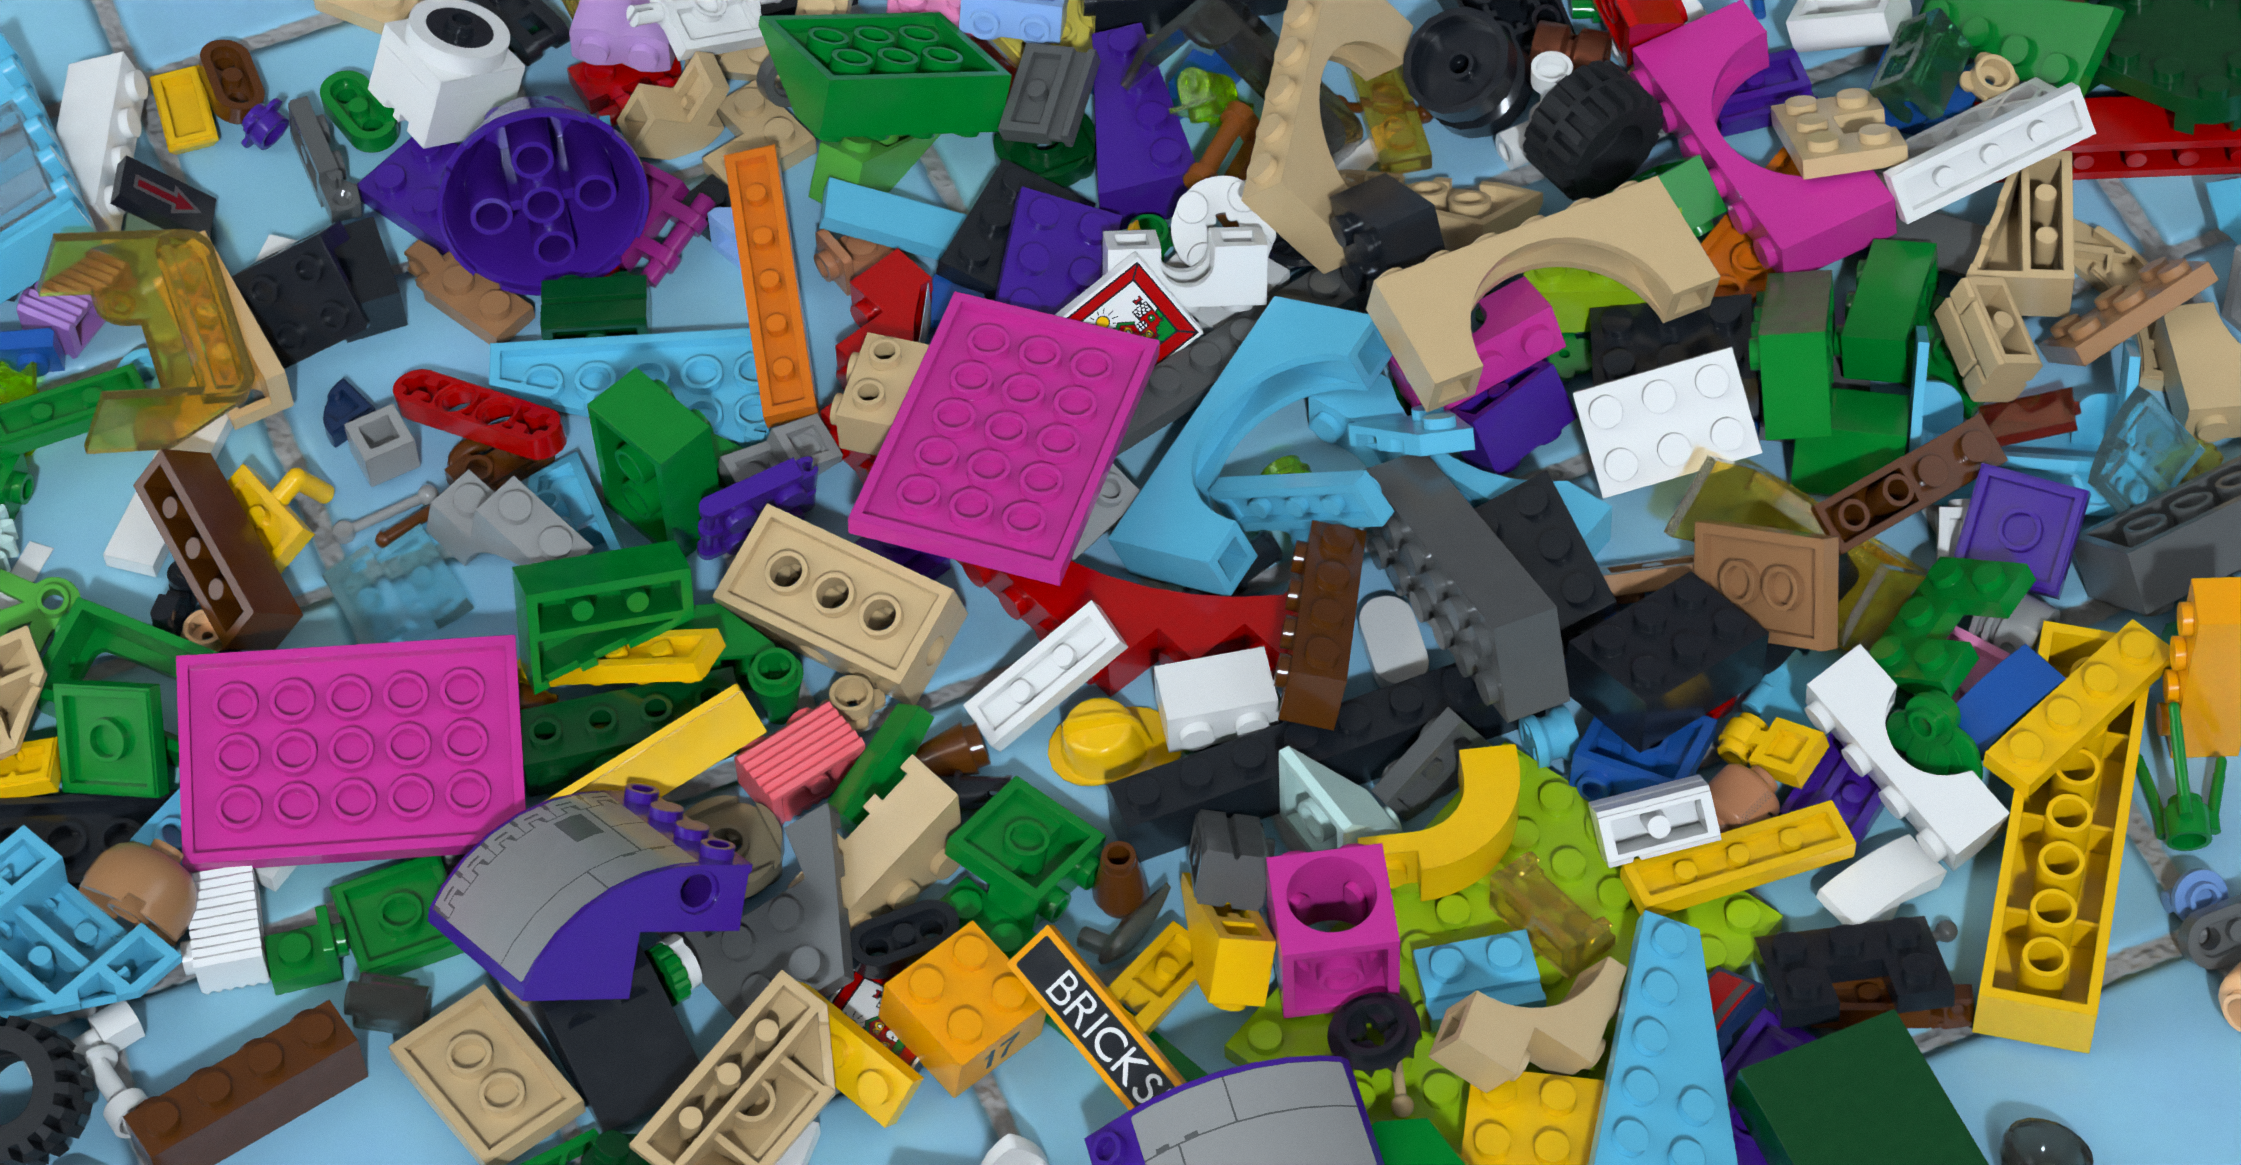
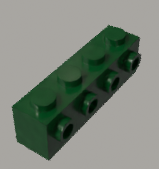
[520,666,742,797]

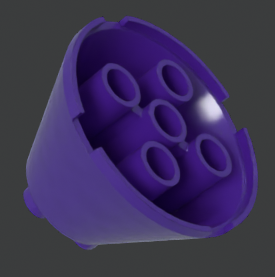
[436,95,649,296]

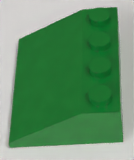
[758,12,1012,142]

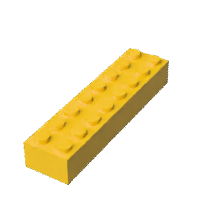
[1972,620,2149,1054]

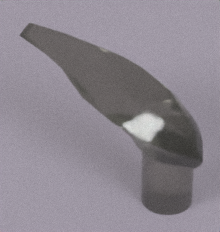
[1077,882,1171,965]

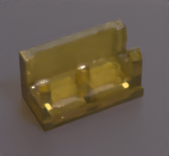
[1489,851,1616,980]

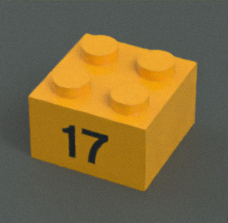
[878,920,1047,1098]

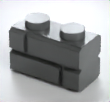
[1187,809,1275,911]

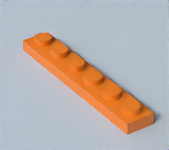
[724,144,820,428]

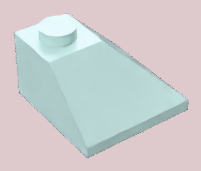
[1279,746,1403,852]

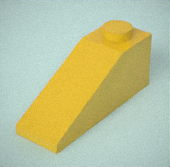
[1181,872,1276,1011]

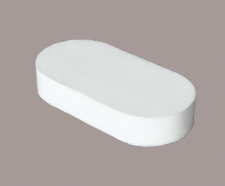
[1359,596,1429,688]

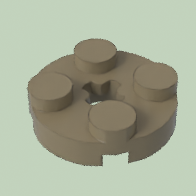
[683,795,785,899]

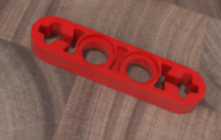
[392,369,567,460]

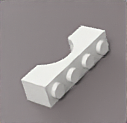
[1805,644,2010,871]

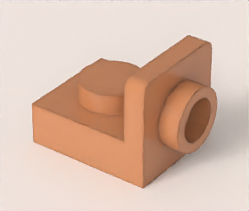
[814,229,894,296]

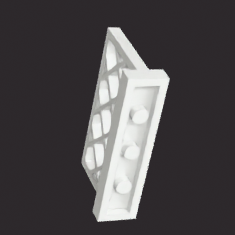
[1873,77,2096,224]

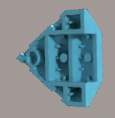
[0,825,183,1020]

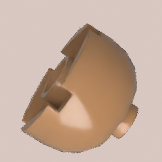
[78,839,197,946]

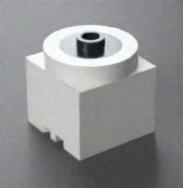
[368,0,525,149]

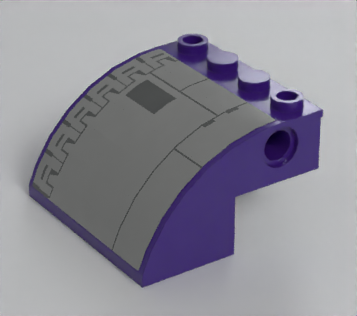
[427,783,753,1001]
[1084,1055,1385,1165]

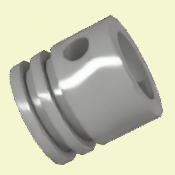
[1969,593,2061,654]

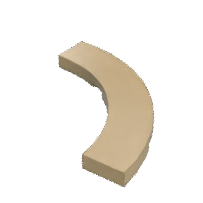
[2073,218,2166,392]

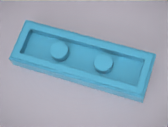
[819,177,968,261]

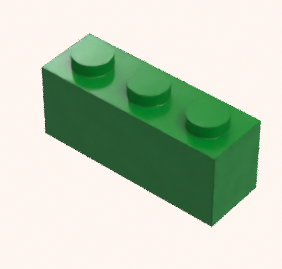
[1834,239,1939,384]

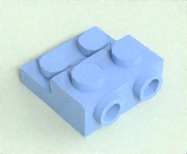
[959,0,1069,45]

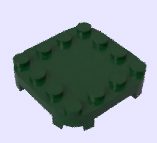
[2085,0,2241,135]

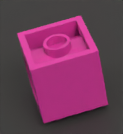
[1266,843,1400,1019]

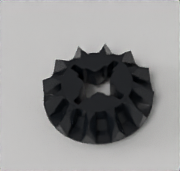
[1327,992,1422,1078]

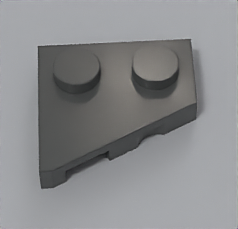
[1371,707,1493,821]

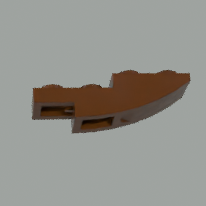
[1810,413,2008,556]

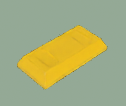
[149,65,219,155]

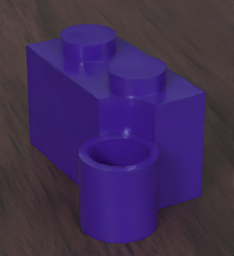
[1450,357,1578,475]

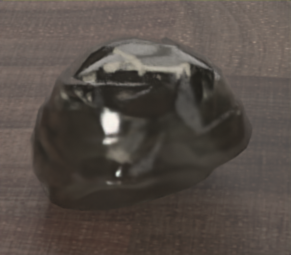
[1999,1117,2094,1165]

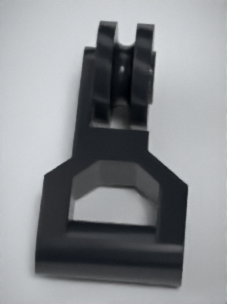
[150,561,198,637]

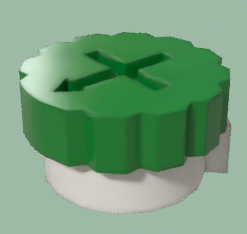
[644,934,702,1007]

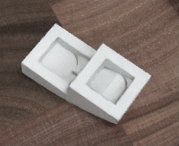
[1816,834,1947,925]

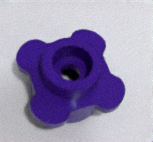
[241,98,289,150]

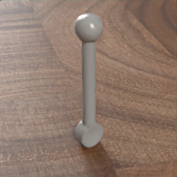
[332,485,439,544]

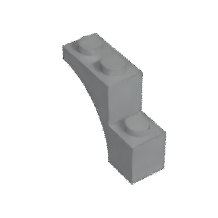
[426,469,594,566]

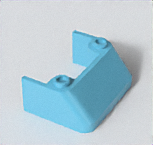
[1907,325,2141,516]

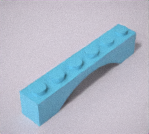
[1308,374,1612,558]

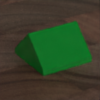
[1790,388,1910,497]

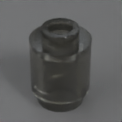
[344,971,433,1035]

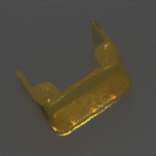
[36,229,255,454]
[1664,455,1928,652]

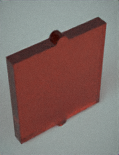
[1979,387,2082,447]

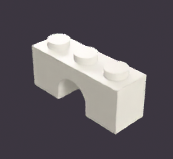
[1102,226,1268,313]

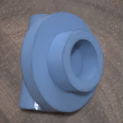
[2160,868,2228,921]

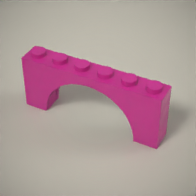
[1630,0,1897,273]

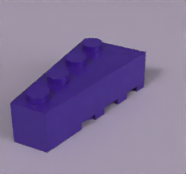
[1092,22,1196,230]

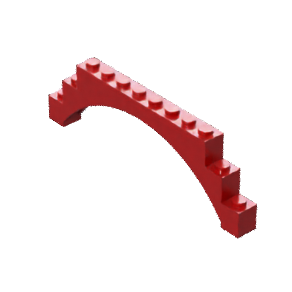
[820,248,1293,697]

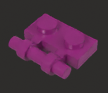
[619,161,716,288]

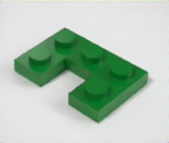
[1869,556,2036,697]

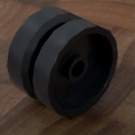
[1403,7,1534,139]

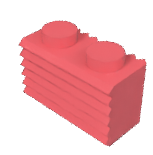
[734,701,866,826]

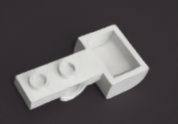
[1786,0,1912,53]

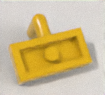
[227,464,334,574]

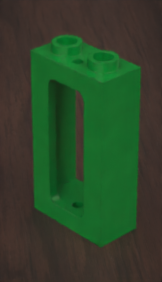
[36,597,219,768]

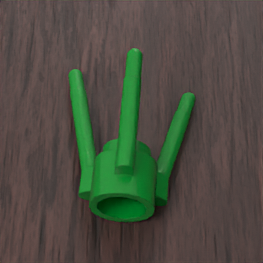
[2136,702,2227,851]

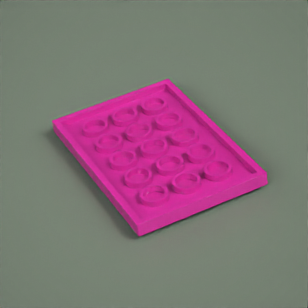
[848,291,1160,586]
[176,635,526,873]

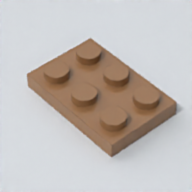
[2038,257,2219,366]
[1694,519,1839,651]

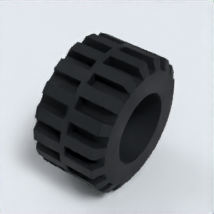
[1523,60,1664,201]
[0,1015,94,1165]

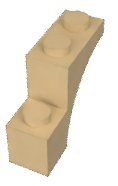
[1428,956,1627,1093]

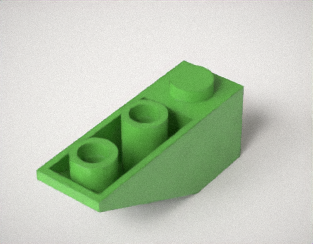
[808,134,941,204]

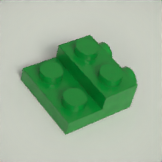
[944,775,1106,930]

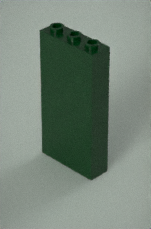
[1730,1009,1989,1165]

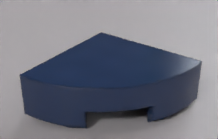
[323,378,376,448]

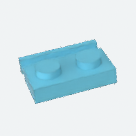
[1413,929,1547,1033]

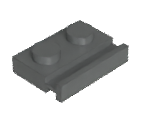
[998,43,1101,147]

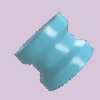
[1518,705,1580,769]

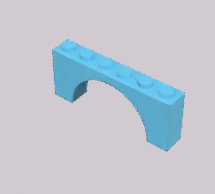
[1108,296,1392,596]

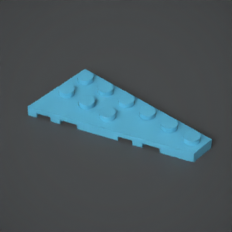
[489,325,809,448]
[1588,910,1738,1165]

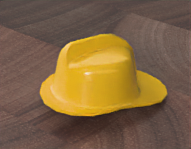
[1048,698,1182,786]

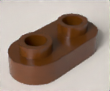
[198,40,265,125]

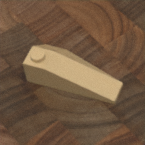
[1338,169,1543,252]

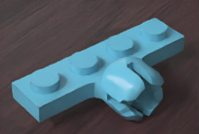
[1208,470,1395,553]

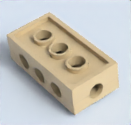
[712,503,968,705]

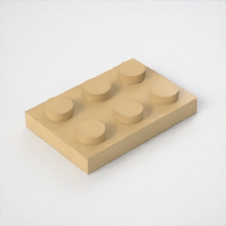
[388,984,586,1165]

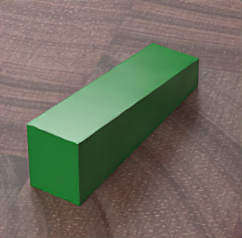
[827,703,934,835]

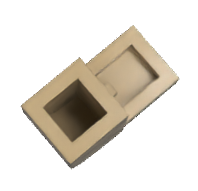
[617,51,730,160]

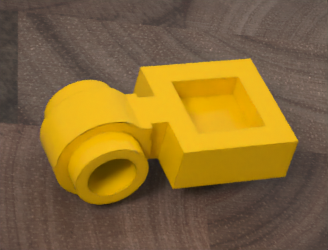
[1717,712,1830,789]

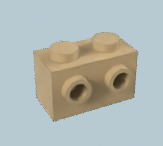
[830,332,929,456]

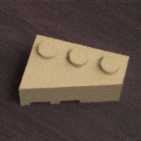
[1965,151,2075,317]
[787,754,962,933]

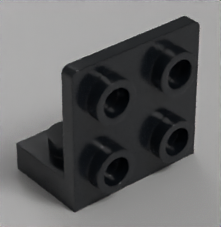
[232,220,370,369]

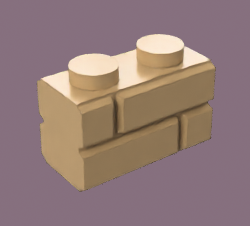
[1934,276,2043,402]

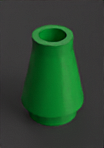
[748,648,804,725]

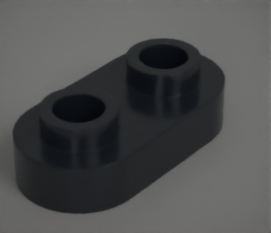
[850,899,960,979]

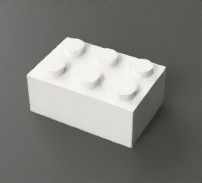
[1573,346,1763,499]

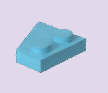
[1347,405,1475,457]

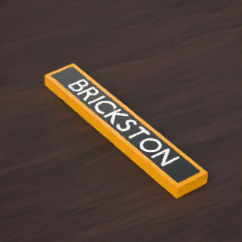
[1006,924,1187,1110]

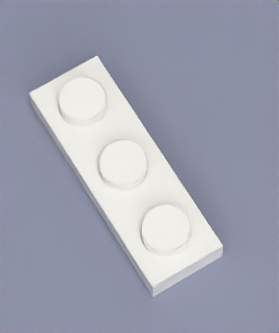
[963,600,1128,752]

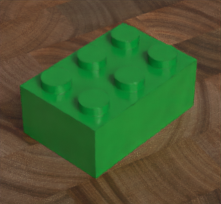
[587,367,720,558]

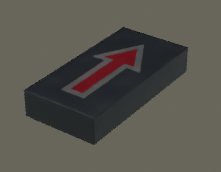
[110,155,216,240]

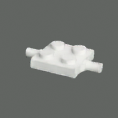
[626,0,782,61]

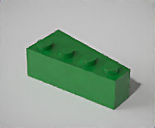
[1749,270,1836,440]

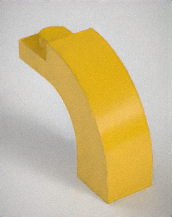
[1357,744,1520,902]

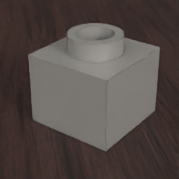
[344,404,420,487]

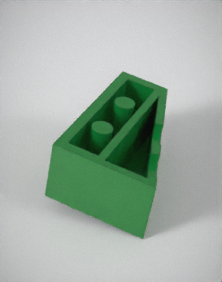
[512,540,695,695]

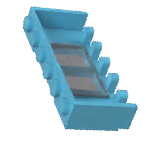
[0,31,100,304]

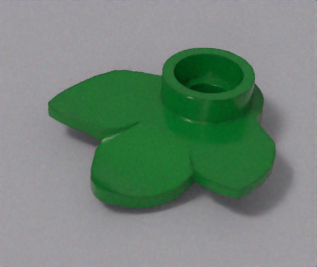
[1886,690,1983,781]

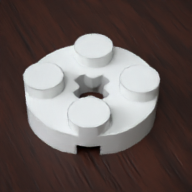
[1171,176,1276,267]

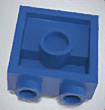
[1569,715,1718,802]

